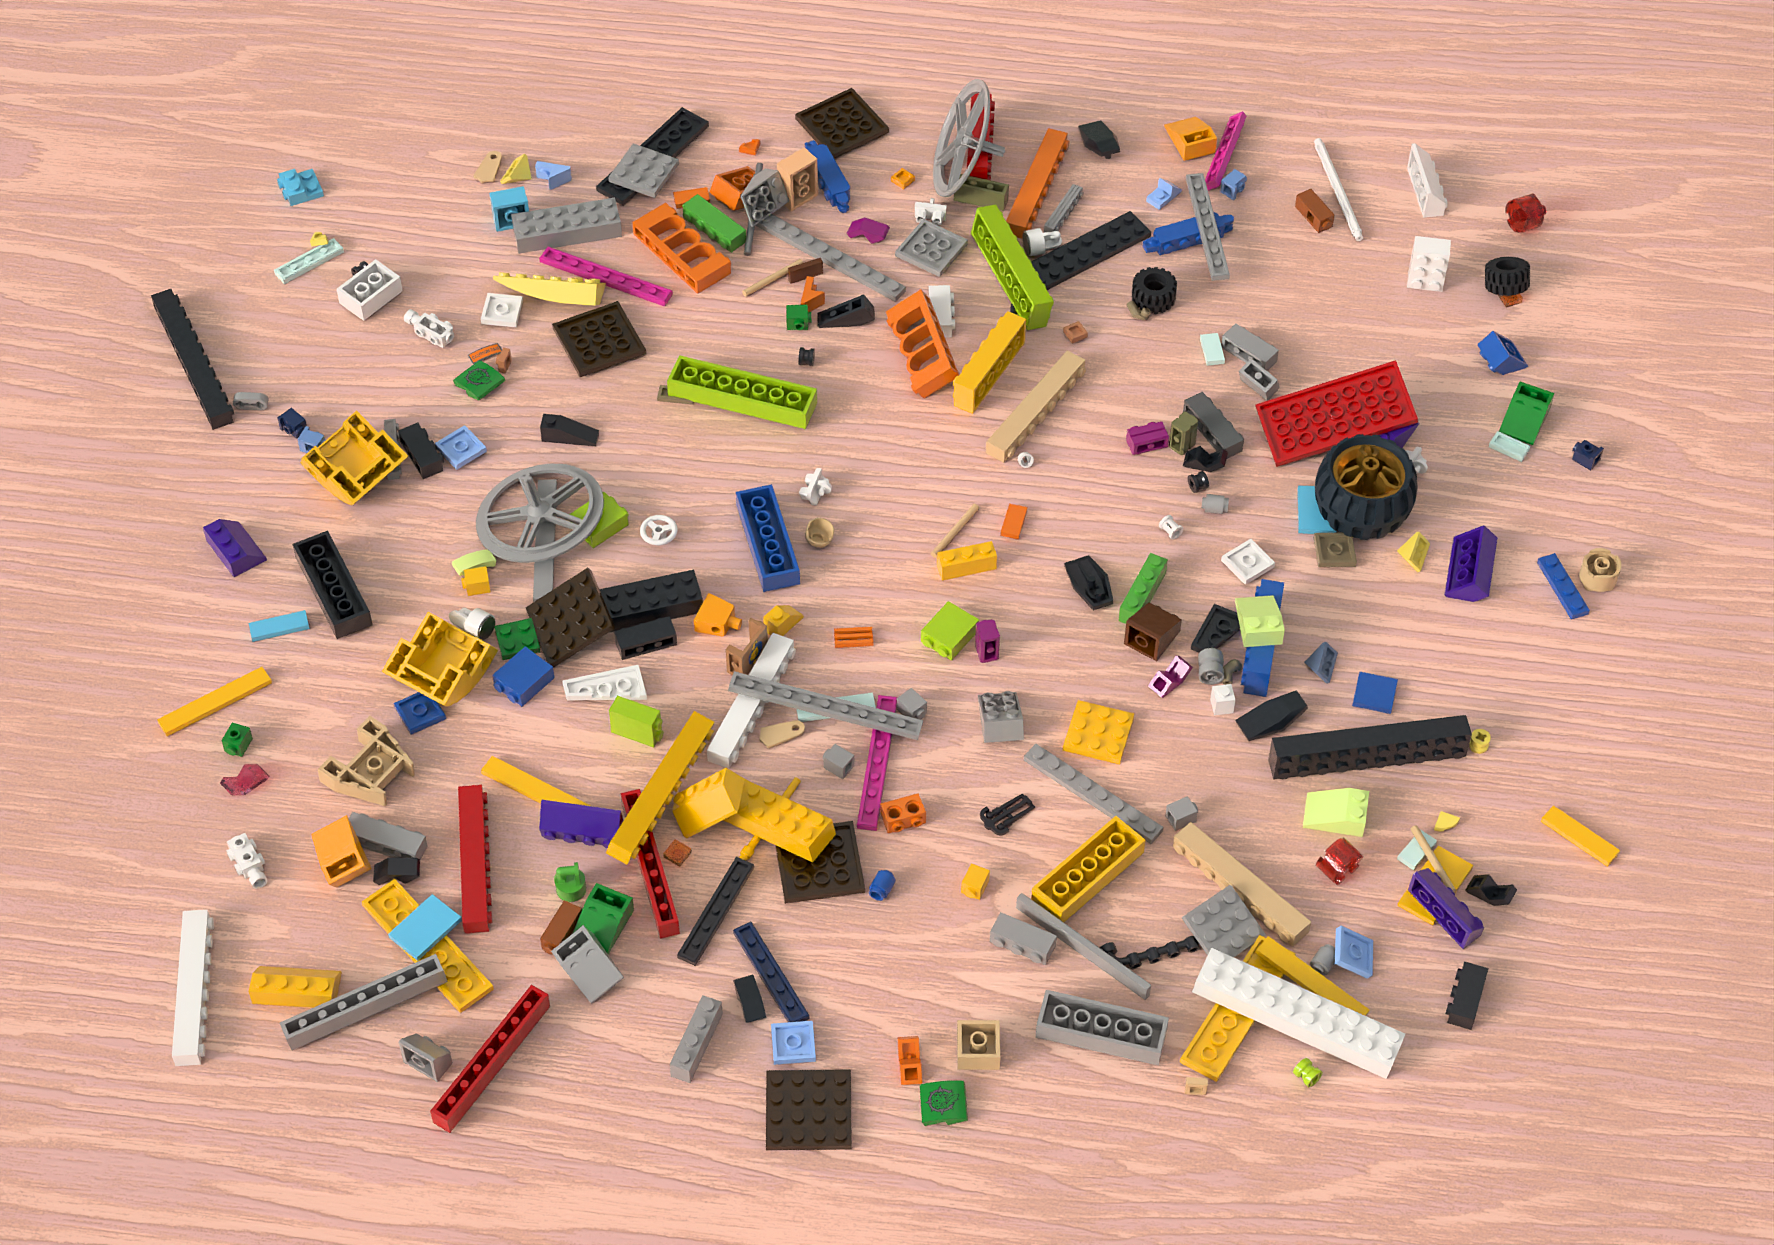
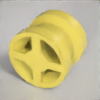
[1469,729,1491,754]

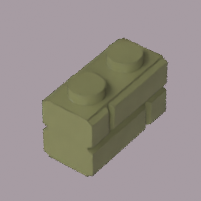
[1169,412,1198,455]

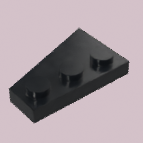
[1191,604,1240,653]

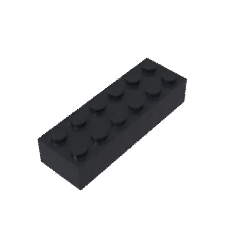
[292,530,373,639]
[600,569,703,633]

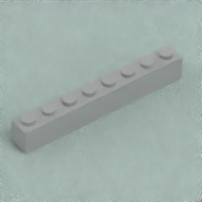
[280,954,448,1050]

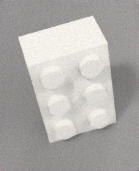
[1407,236,1451,292]
[337,259,403,321]

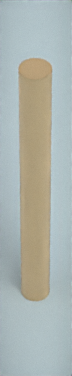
[742,259,803,297]
[931,504,979,558]
[1410,825,1456,892]

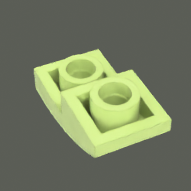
[452,549,496,576]

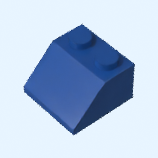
[1477,331,1528,375]

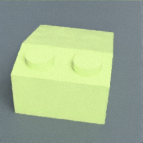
[1235,595,1285,647]
[1303,788,1369,837]

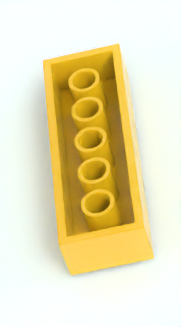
[953,311,1026,414]
[723,779,836,862]
[1031,816,1146,922]

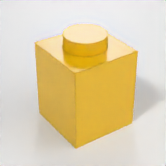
[461,566,491,596]
[961,863,990,900]

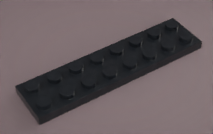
[596,107,709,206]
[1031,211,1151,290]

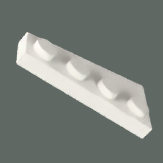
[562,665,647,701]

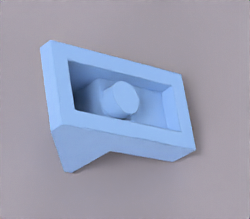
[535,161,572,190]
[1146,178,1182,210]

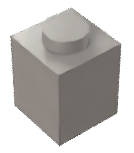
[897,688,927,720]
[823,744,854,779]
[1165,796,1198,831]

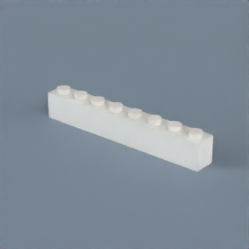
[707,633,796,769]
[172,910,214,1066]

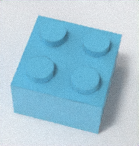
[489,186,529,232]

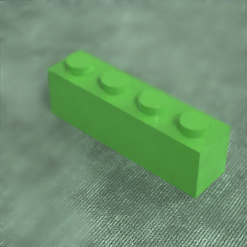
[682,194,746,253]
[1119,553,1168,624]

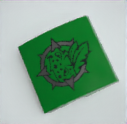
[453,360,506,400]
[920,1081,968,1126]

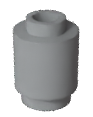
[1201,494,1229,514]
[1310,944,1335,975]

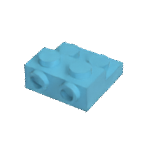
[277,169,324,206]

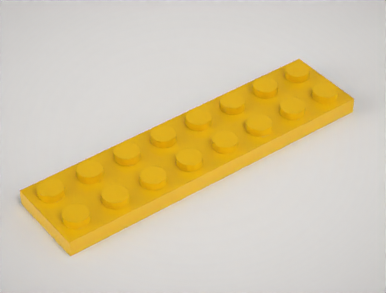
[362,879,494,1013]
[1180,935,1296,1082]

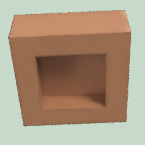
[1063,321,1088,344]
[496,347,512,374]

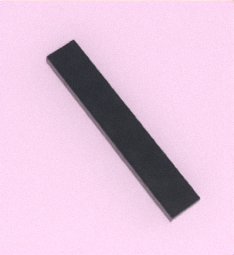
[677,857,754,966]

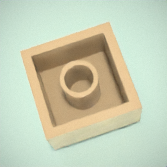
[957,1020,1000,1070]

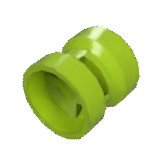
[1293,1058,1323,1088]

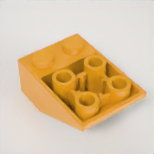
[1164,116,1217,161]
[311,815,372,888]

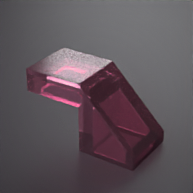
[220,764,270,795]

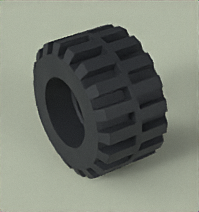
[1485,257,1530,296]
[1131,267,1177,314]

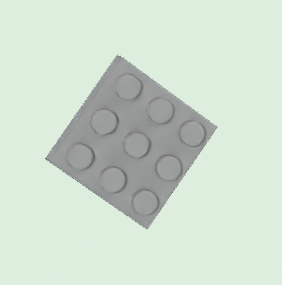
[609,143,679,198]
[895,219,968,277]
[1182,884,1266,957]

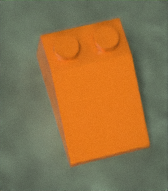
[709,166,755,211]

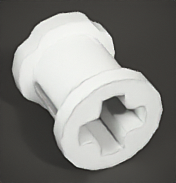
[1159,515,1184,540]

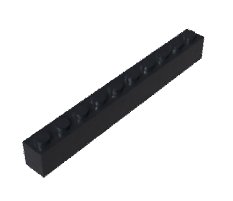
[151,289,234,430]

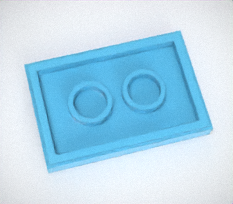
[1297,485,1336,534]
[388,894,462,961]

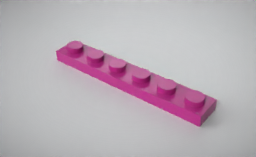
[1205,111,1247,190]

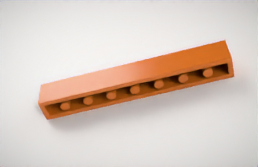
[1006,128,1070,239]

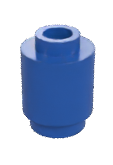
[869,870,896,901]

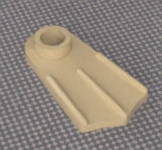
[473,151,502,183]
[759,720,805,749]

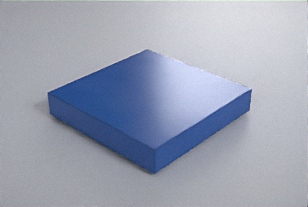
[1352,672,1398,714]
[394,692,446,735]

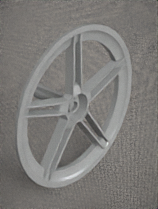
[933,79,1005,197]
[476,464,604,563]

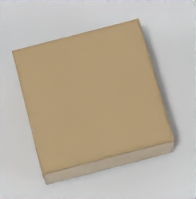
[1185,1077,1208,1095]

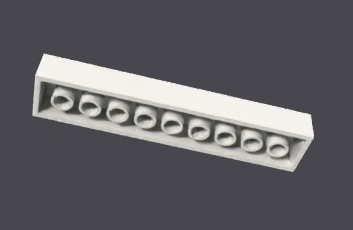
[1192,948,1405,1079]

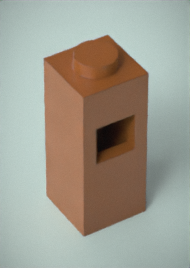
[1295,189,1335,233]
[540,900,582,955]

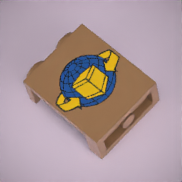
[725,618,768,675]

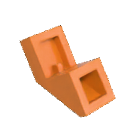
[897,1036,922,1085]

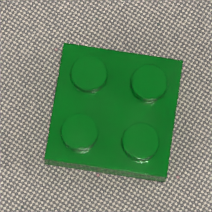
[494,618,540,660]

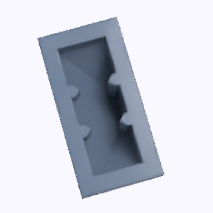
[1304,642,1338,684]

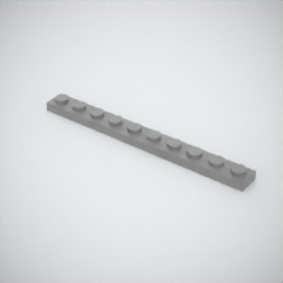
[755,214,906,302]
[728,671,923,740]

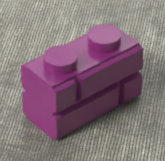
[1126,421,1169,455]
[975,619,1000,663]

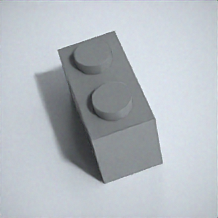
[1239,359,1280,401]

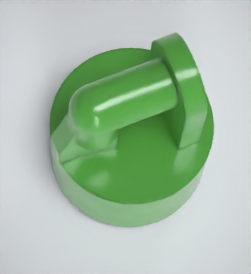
[554,862,586,902]

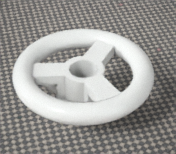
[640,515,678,546]

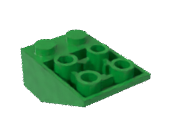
[1499,381,1555,445]
[573,883,634,954]

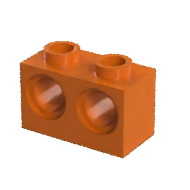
[880,793,926,834]

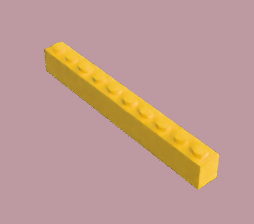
[606,711,714,865]

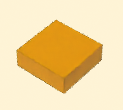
[891,168,915,189]

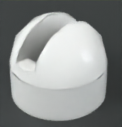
[1018,452,1034,468]

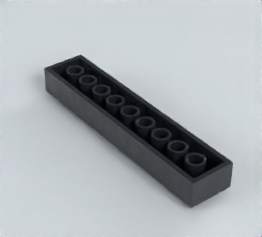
[1268,715,1472,780]

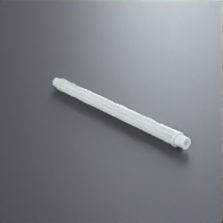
[1314,138,1363,241]

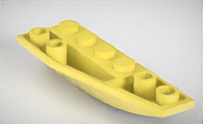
[493,272,606,306]

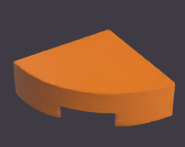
[739,139,761,156]

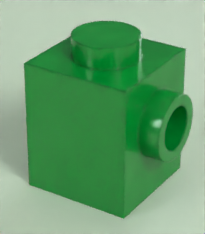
[786,305,812,330]
[221,722,253,757]

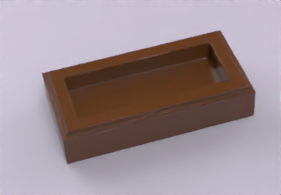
[788,258,823,284]

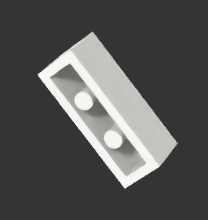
[929,285,955,338]

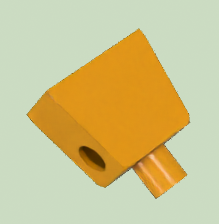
[694,593,742,637]

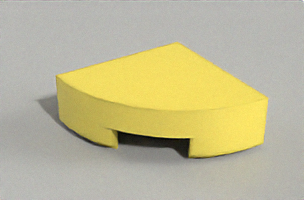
[310,232,328,246]
[1434,811,1460,832]

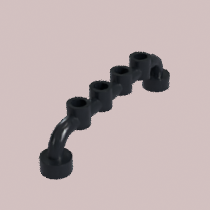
[1100,936,1200,969]

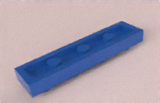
[1537,553,1590,620]

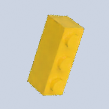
[937,541,997,581]

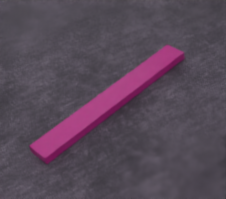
[539,247,673,307]
[857,695,898,831]

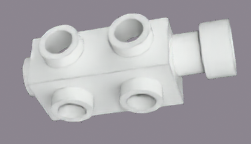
[404,309,454,348]
[226,833,268,889]

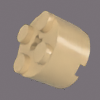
[1579,548,1622,592]

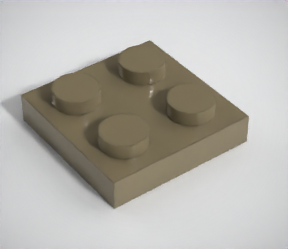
[1313,533,1357,567]

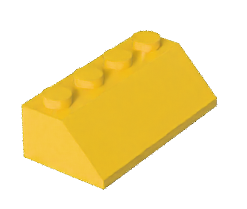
[672,768,745,838]
[248,966,342,1008]

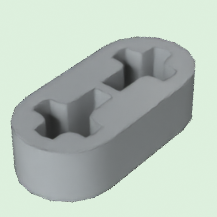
[233,392,269,410]

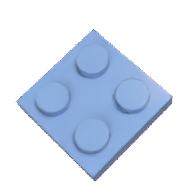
[435,425,487,470]
[1335,926,1373,979]
[771,1021,816,1065]

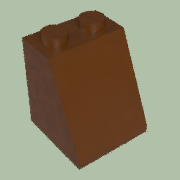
[1124,602,1182,662]

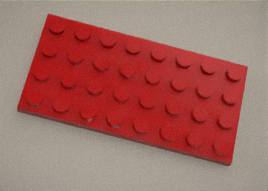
[1255,360,1418,467]

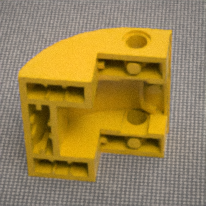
[300,410,408,505]
[382,612,498,707]

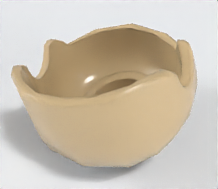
[805,517,834,548]

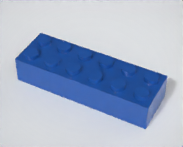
[736,484,800,592]
[1241,579,1285,697]

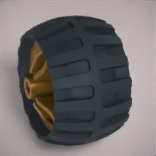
[1315,434,1418,540]

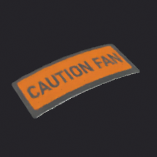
[468,343,502,364]

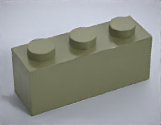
[954,174,1009,211]

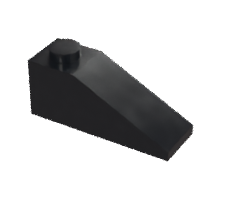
[817,294,875,328]
[540,414,599,447]

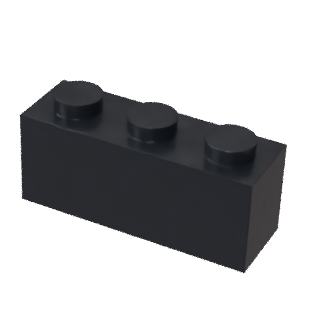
[398,422,444,479]
[614,616,677,660]
[1445,961,1489,1030]

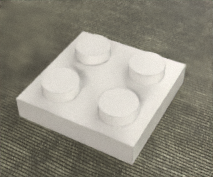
[481,293,523,327]
[1221,539,1275,585]

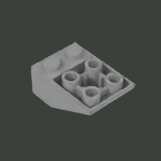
[741,168,789,227]
[978,691,1024,743]
[551,925,624,1004]

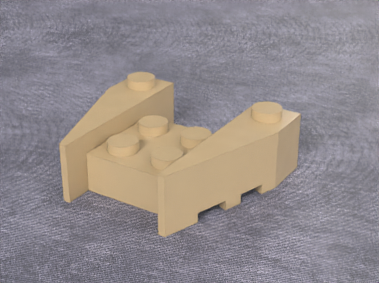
[318,716,415,806]

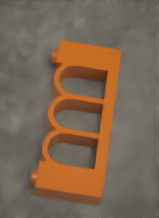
[632,202,731,294]
[886,289,959,398]

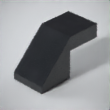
[1183,446,1228,472]
[373,857,420,885]
[1465,874,1517,906]
[733,974,767,1023]

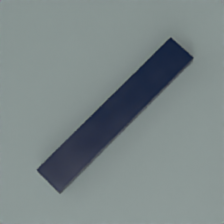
[733,921,810,1022]

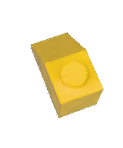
[763,605,804,636]

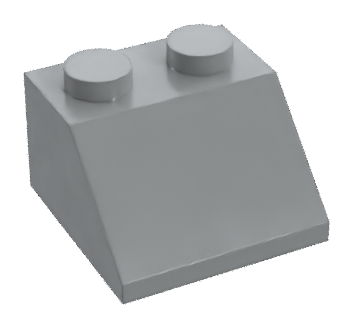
[399,1033,453,1082]

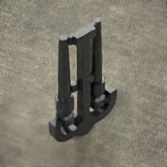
[980,793,1035,836]

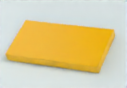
[1397,846,1473,926]

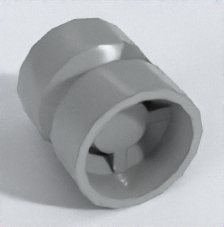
[1198,648,1224,685]

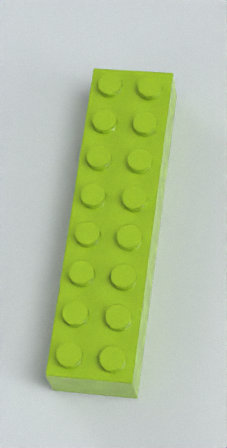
[971,205,1054,330]
[667,355,817,429]

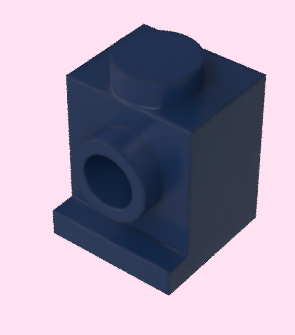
[277,407,307,439]
[1572,440,1604,471]

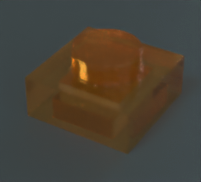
[1498,294,1523,308]
[663,839,692,867]

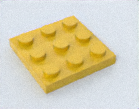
[1063,700,1135,765]

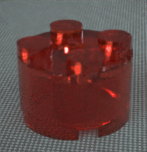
[1505,193,1546,233]
[1316,837,1363,886]

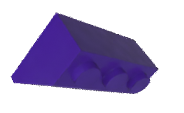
[203,519,267,577]

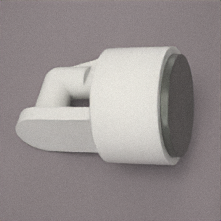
[1022,228,1062,257]
[449,608,495,641]

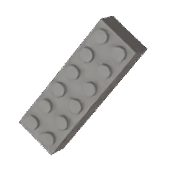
[511,197,622,254]
[1036,990,1169,1066]

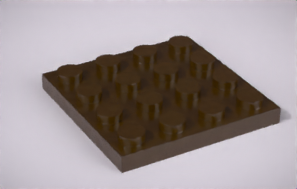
[795,88,889,158]
[552,301,646,377]
[525,567,615,668]
[775,821,865,904]
[766,1069,852,1151]

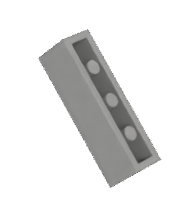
[349,812,428,860]
[670,995,723,1083]

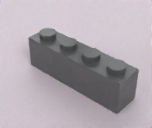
[1183,391,1244,459]

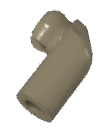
[1127,301,1151,320]
[1223,659,1242,685]

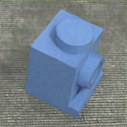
[1220,169,1247,200]
[297,426,325,453]

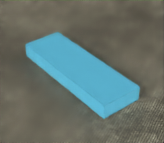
[248,610,310,642]

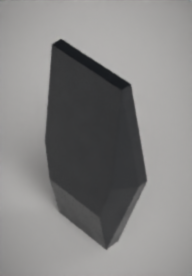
[1078,120,1120,159]
[1064,555,1113,611]
[1235,690,1308,741]

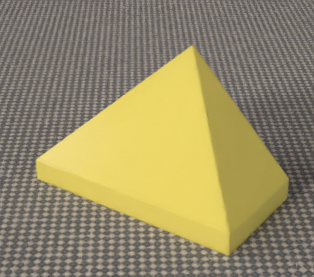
[500,154,532,184]
[1397,532,1430,572]

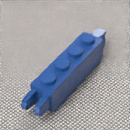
[805,140,850,213]
[1142,212,1234,255]

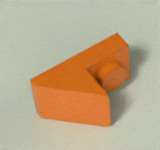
[801,276,825,312]

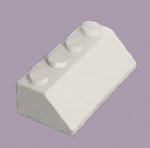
[1407,143,1448,218]

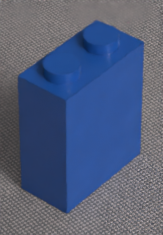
[492,646,555,707]

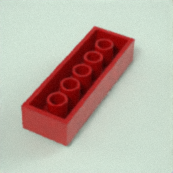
[967,93,995,181]

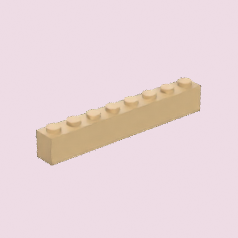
[986,351,1086,463]
[1173,822,1311,947]

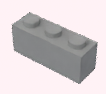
[1221,323,1279,371]
[990,912,1057,965]

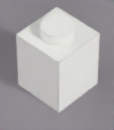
[1210,684,1235,715]

